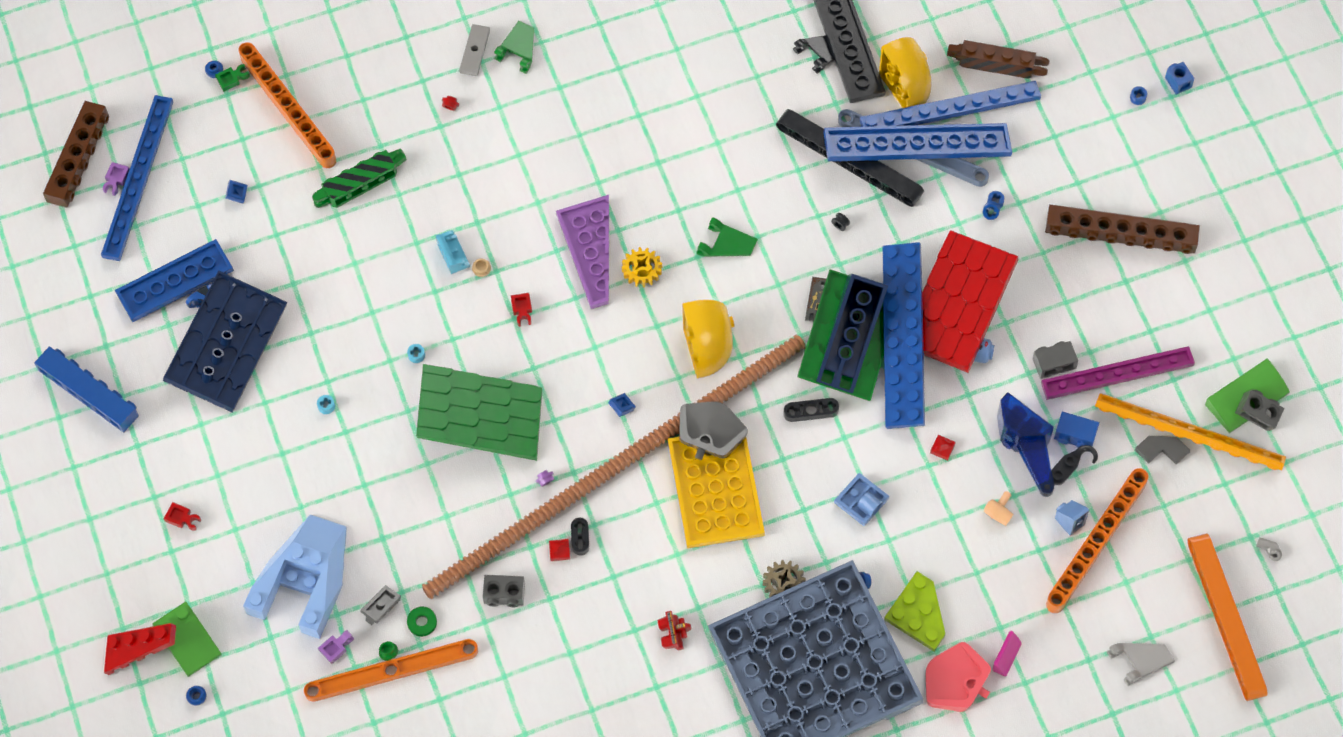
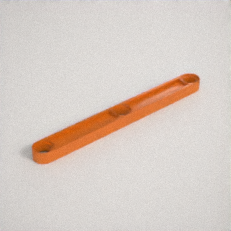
[304,639,478,702]

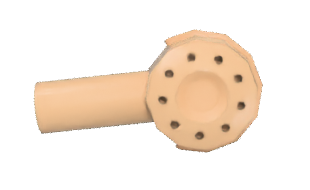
[984,491,1014,526]

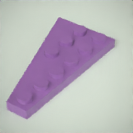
[556,195,609,309]

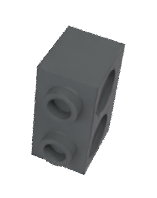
[1235,390,1285,431]
[483,575,525,608]

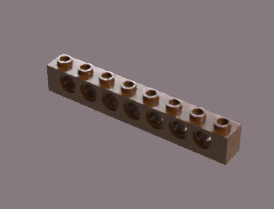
[1045,204,1200,254]

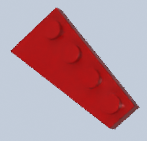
[104,623,176,675]

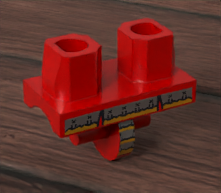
[657,611,692,651]

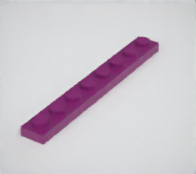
[1041,346,1195,400]

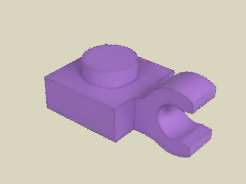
[318,630,354,664]

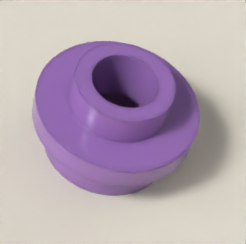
[536,470,554,487]

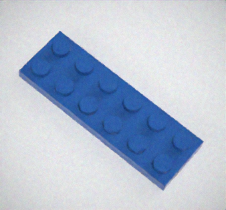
[115,239,234,323]

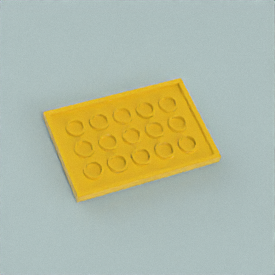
[668,437,765,549]

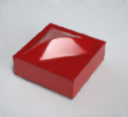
[930,435,956,461]
[549,539,570,561]

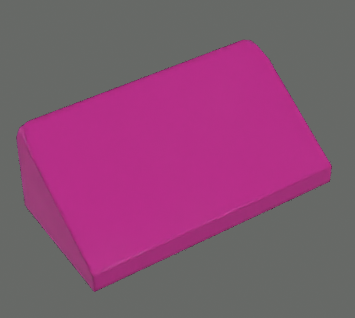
[992,631,1022,676]

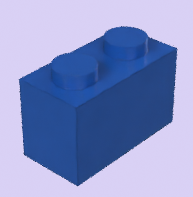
[1054,411,1100,448]

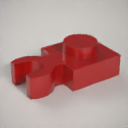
[510,293,532,327]
[163,502,201,531]

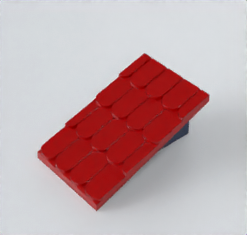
[922,230,1019,373]

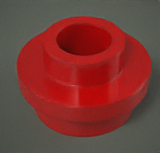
[441,96,460,111]

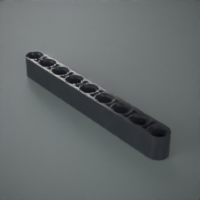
[776,109,924,207]

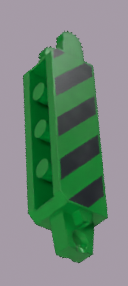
[312,148,407,208]

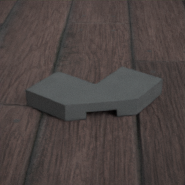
[1134,436,1190,464]

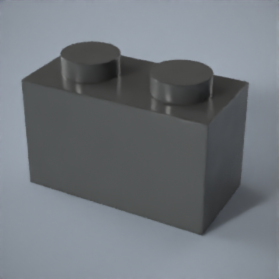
[1033,341,1078,379]

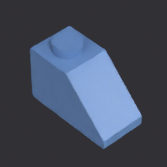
[1055,500,1089,535]

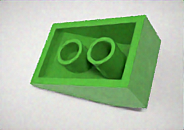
[152,601,222,677]

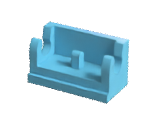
[435,230,470,274]

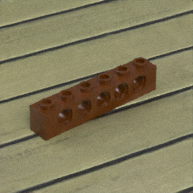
[43,101,109,208]

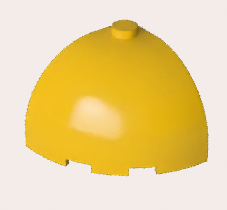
[879,37,931,108]
[682,300,735,378]

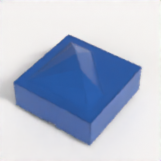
[225,180,248,204]
[608,393,636,417]

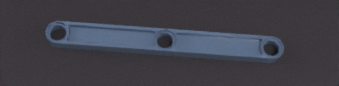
[838,109,989,187]

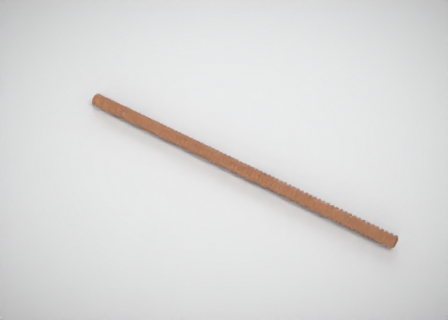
[422,335,805,599]

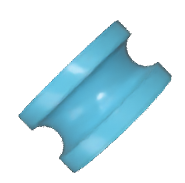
[407,344,425,363]
[317,395,335,414]

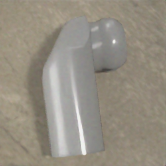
[1256,537,1282,561]

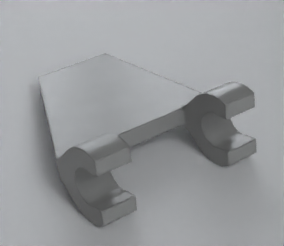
[1107,643,1175,686]

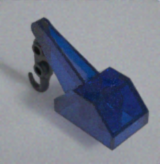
[997,392,1098,497]

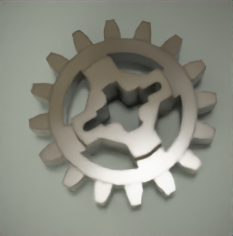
[763,560,806,598]

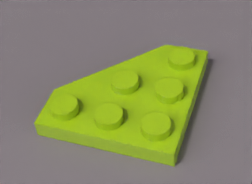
[884,571,946,652]

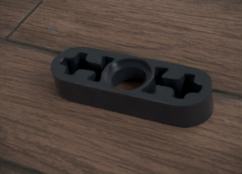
[783,398,839,422]

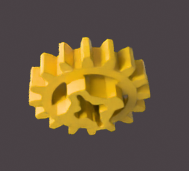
[621,247,662,287]

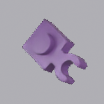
[103,162,130,196]

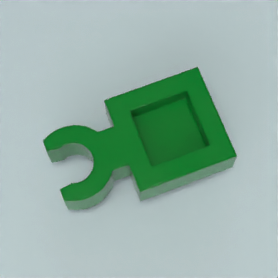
[215,64,250,92]

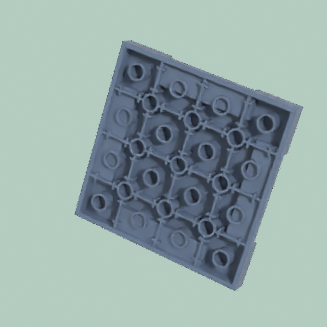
[708,560,923,737]

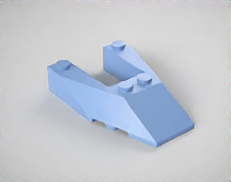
[243,515,347,639]

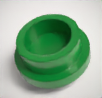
[379,641,399,661]

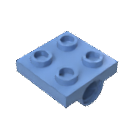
[834,473,889,526]

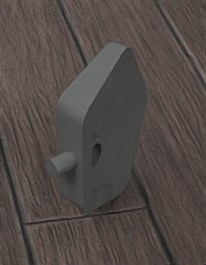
[679,402,748,460]

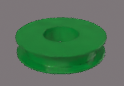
[407,606,437,637]

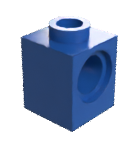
[1165,62,1195,95]

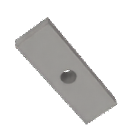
[459,24,490,76]

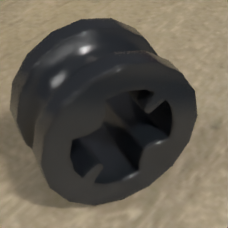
[831,213,850,231]

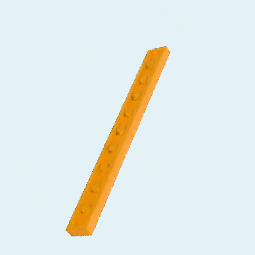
[1095,393,1286,470]

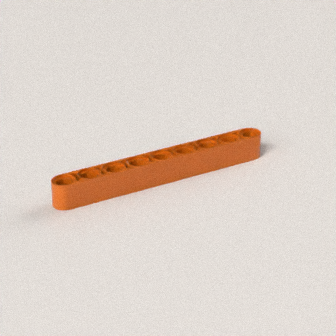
[239,42,336,168]
[1046,468,1148,613]
[1187,533,1268,701]

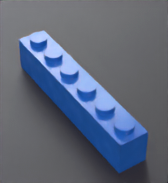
[34,346,139,433]

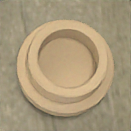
[472,258,491,277]

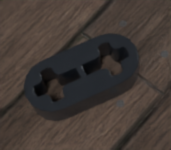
[571,517,590,556]

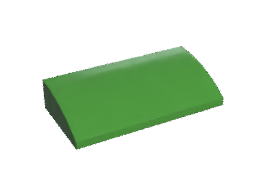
[1205,358,1290,434]

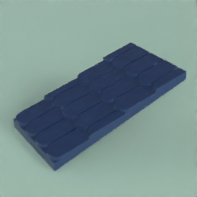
[163,270,288,413]

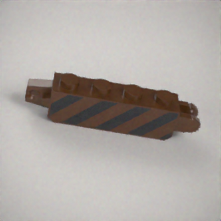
[947,40,1050,79]

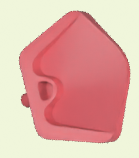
[926,642,991,712]

